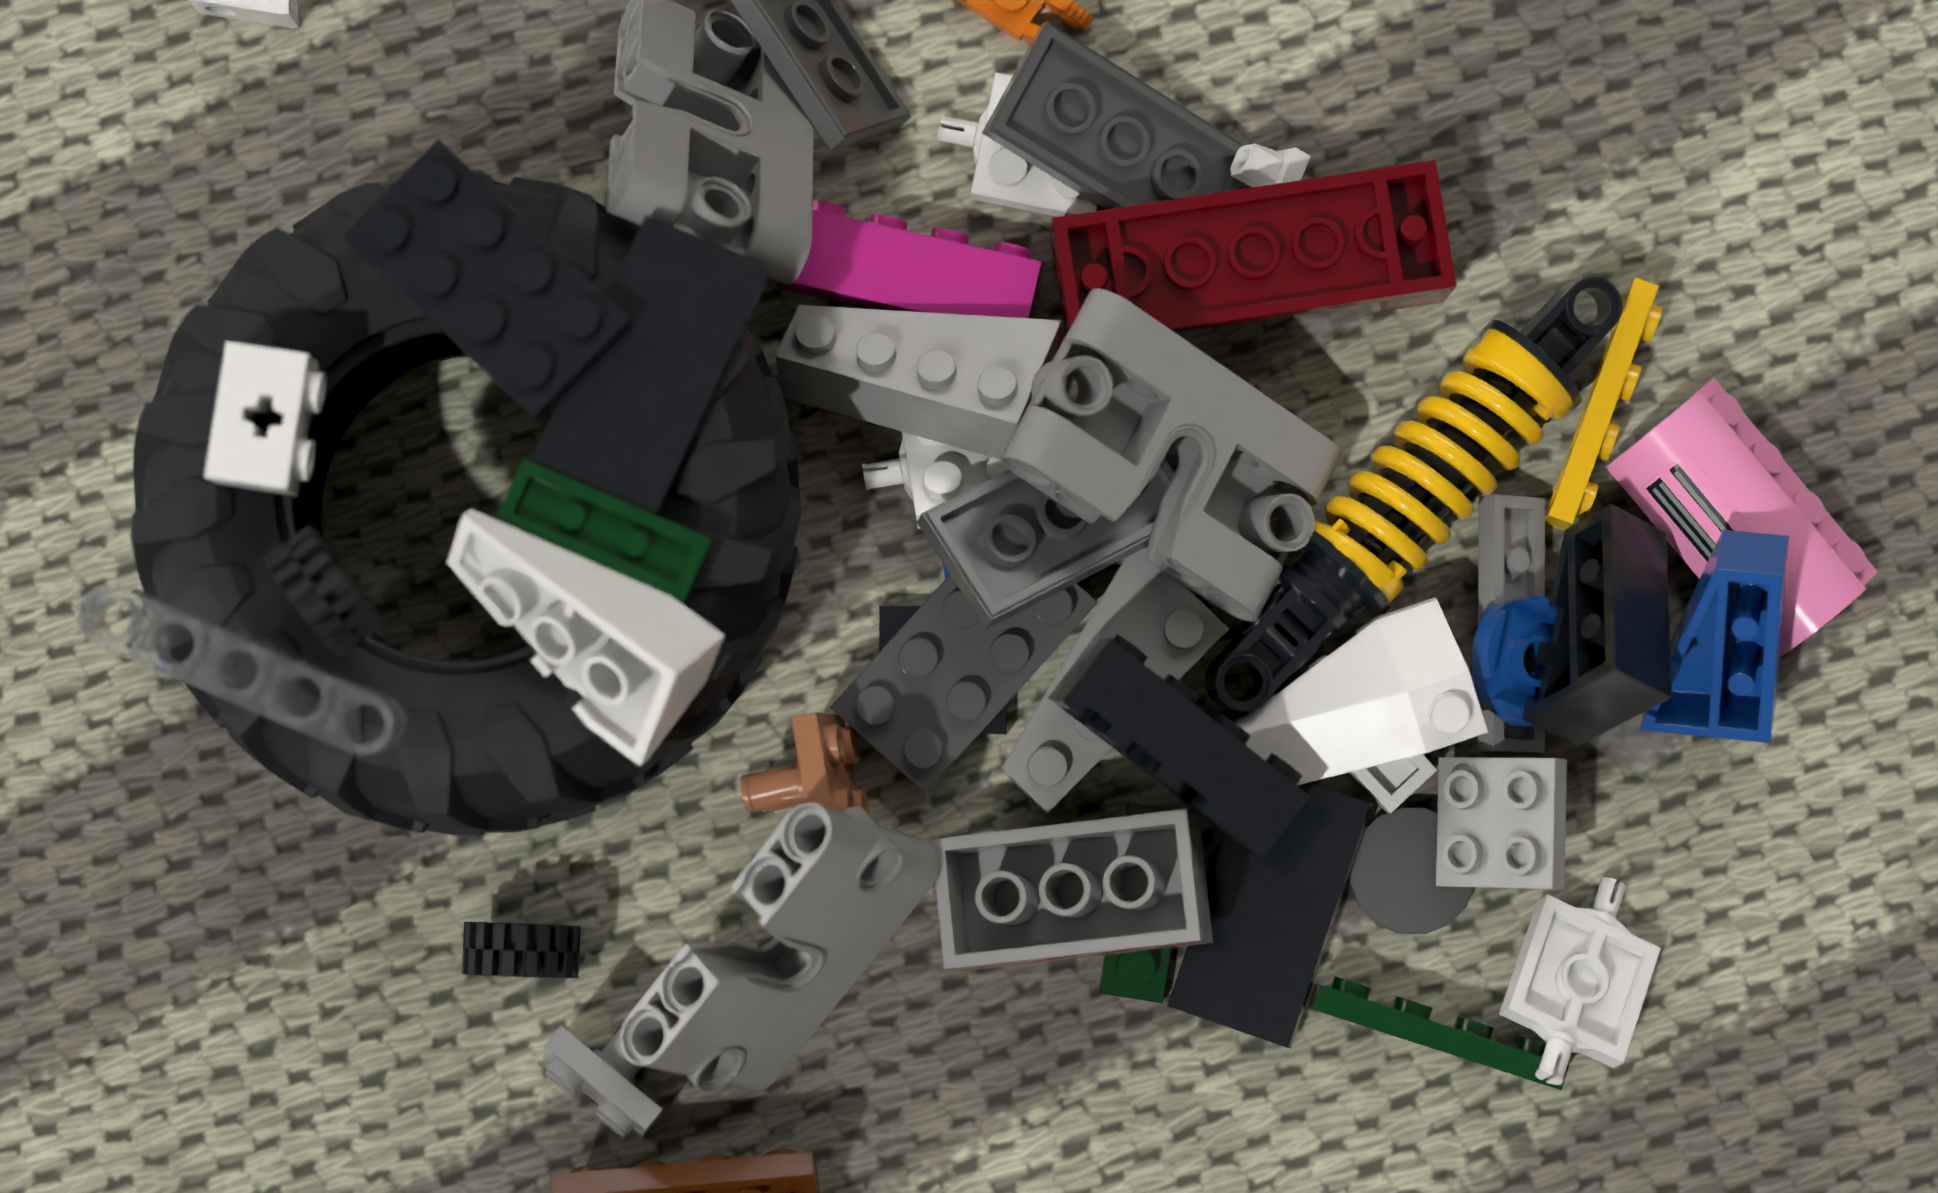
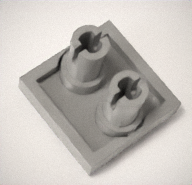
[1436,757,1567,890]
[543,1026,663,1140]

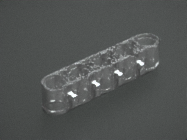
[79,585,406,755]

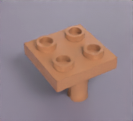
[740,712,871,816]

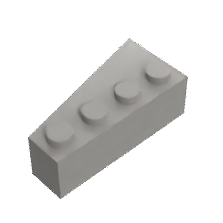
[775,305,1063,460]
[1001,547,1229,815]

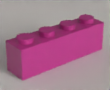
[776,200,1042,318]

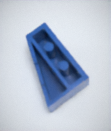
[1639,530,1789,743]

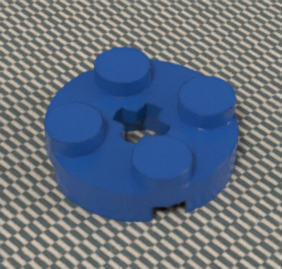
[1470,596,1558,727]

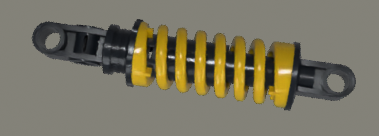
[1205,277,1622,712]

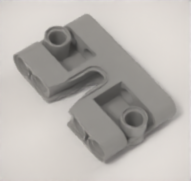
[606,0,814,285]
[1001,288,1342,622]
[620,803,940,1093]

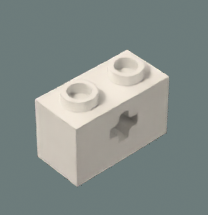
[204,341,326,496]

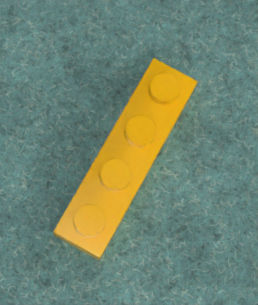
[1545,277,1663,531]

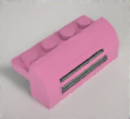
[1606,377,1878,657]

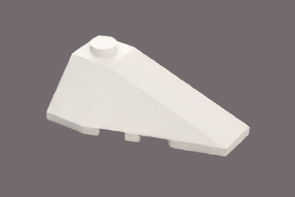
[447,509,725,766]
[1234,597,1488,785]

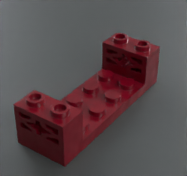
[1050,160,1456,335]

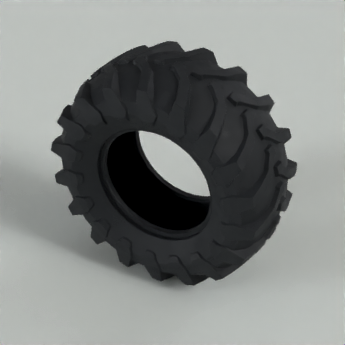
[130,169,801,836]

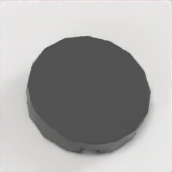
[1348,808,1475,934]

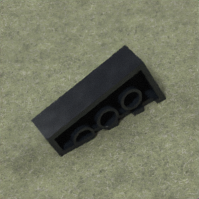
[1048,634,1310,859]

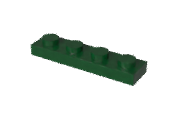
[1308,976,1569,1090]

